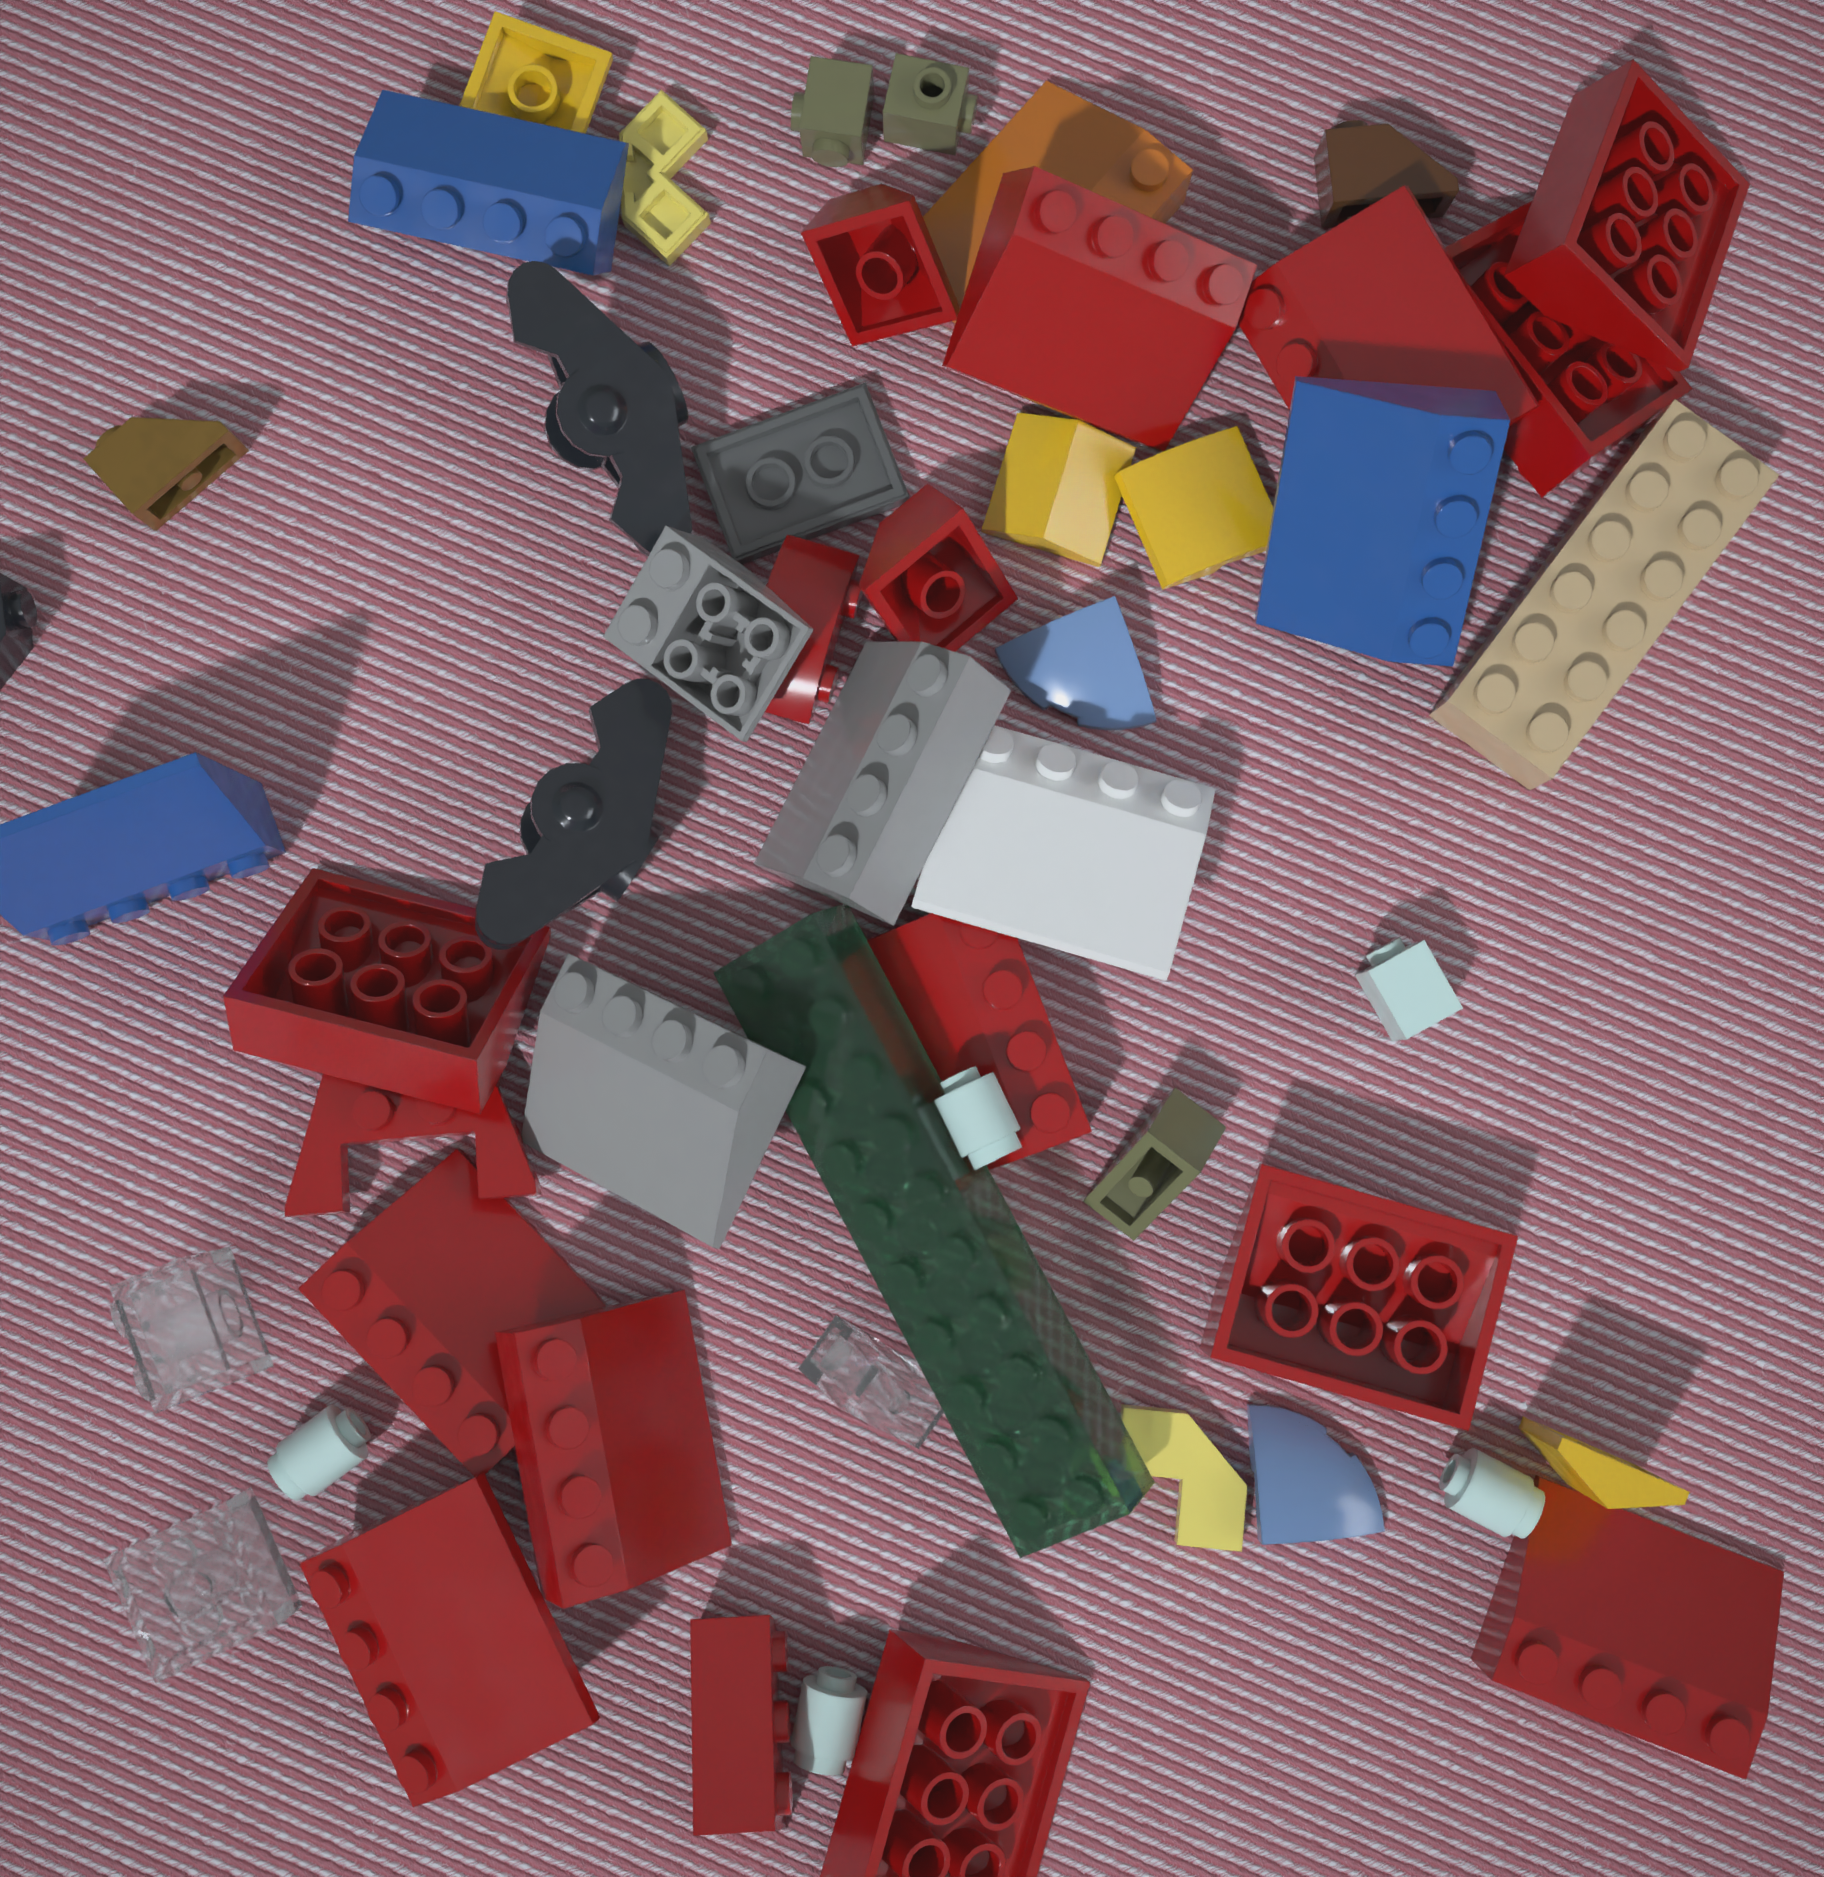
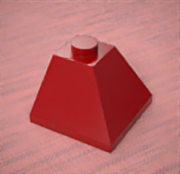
[801,183,960,347]
[859,483,1018,652]

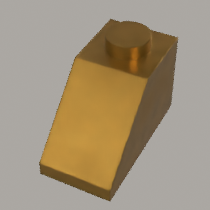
[83,417,249,531]

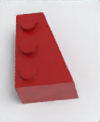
[690,1615,793,1836]

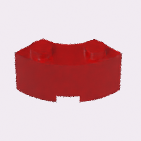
[765,534,863,725]

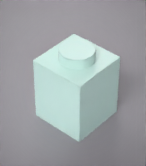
[1355,937,1463,1041]

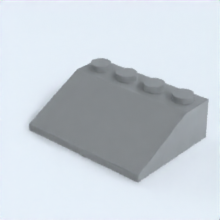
[754,642,1011,926]
[521,953,806,1249]

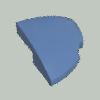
[995,596,1157,730]
[1247,1403,1385,1545]

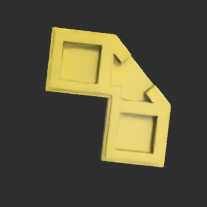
[619,89,711,267]
[1116,1404,1247,1552]

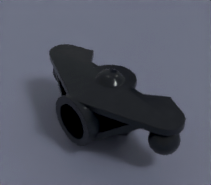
[506,261,692,556]
[475,679,672,950]

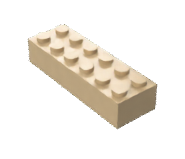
[1429,399,1779,790]

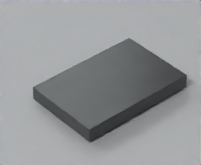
[691,382,909,565]

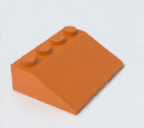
[923,80,1193,324]

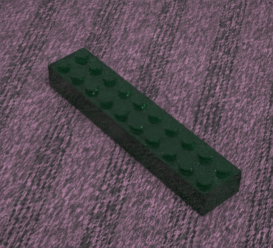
[713,904,1155,1558]

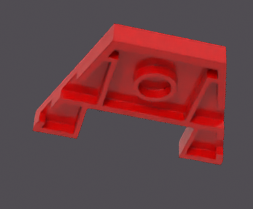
[285,1074,541,1218]

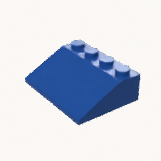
[1255,376,1510,667]
[0,752,286,946]

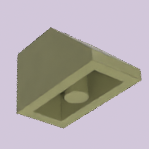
[1083,1087,1226,1241]

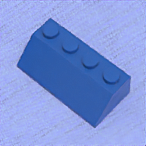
[348,90,629,276]

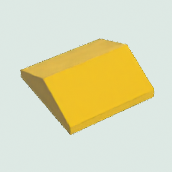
[459,11,613,133]
[981,413,1136,567]
[1518,1416,1690,1509]

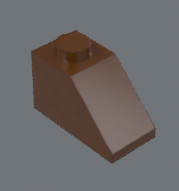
[1314,120,1459,229]

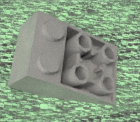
[603,526,814,742]

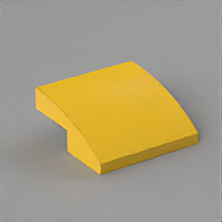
[1114,426,1273,590]

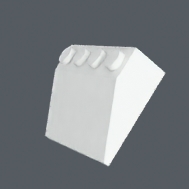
[911,725,1216,981]

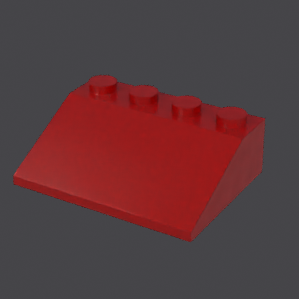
[1504,59,1750,372]
[942,166,1257,451]
[1238,185,1540,426]
[1445,200,1693,498]
[223,868,551,1114]
[819,913,1092,1199]
[298,1148,609,1476]
[1199,1163,1518,1431]
[495,1289,732,1609]
[299,1472,601,1807]
[1470,1475,1784,1780]
[820,1629,1090,1877]

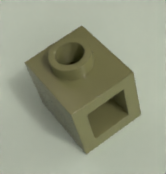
[883,53,978,156]
[791,56,874,168]

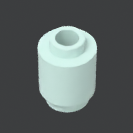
[934,1066,1022,1170]
[267,1405,371,1501]
[1439,1448,1545,1539]
[790,1666,867,1775]

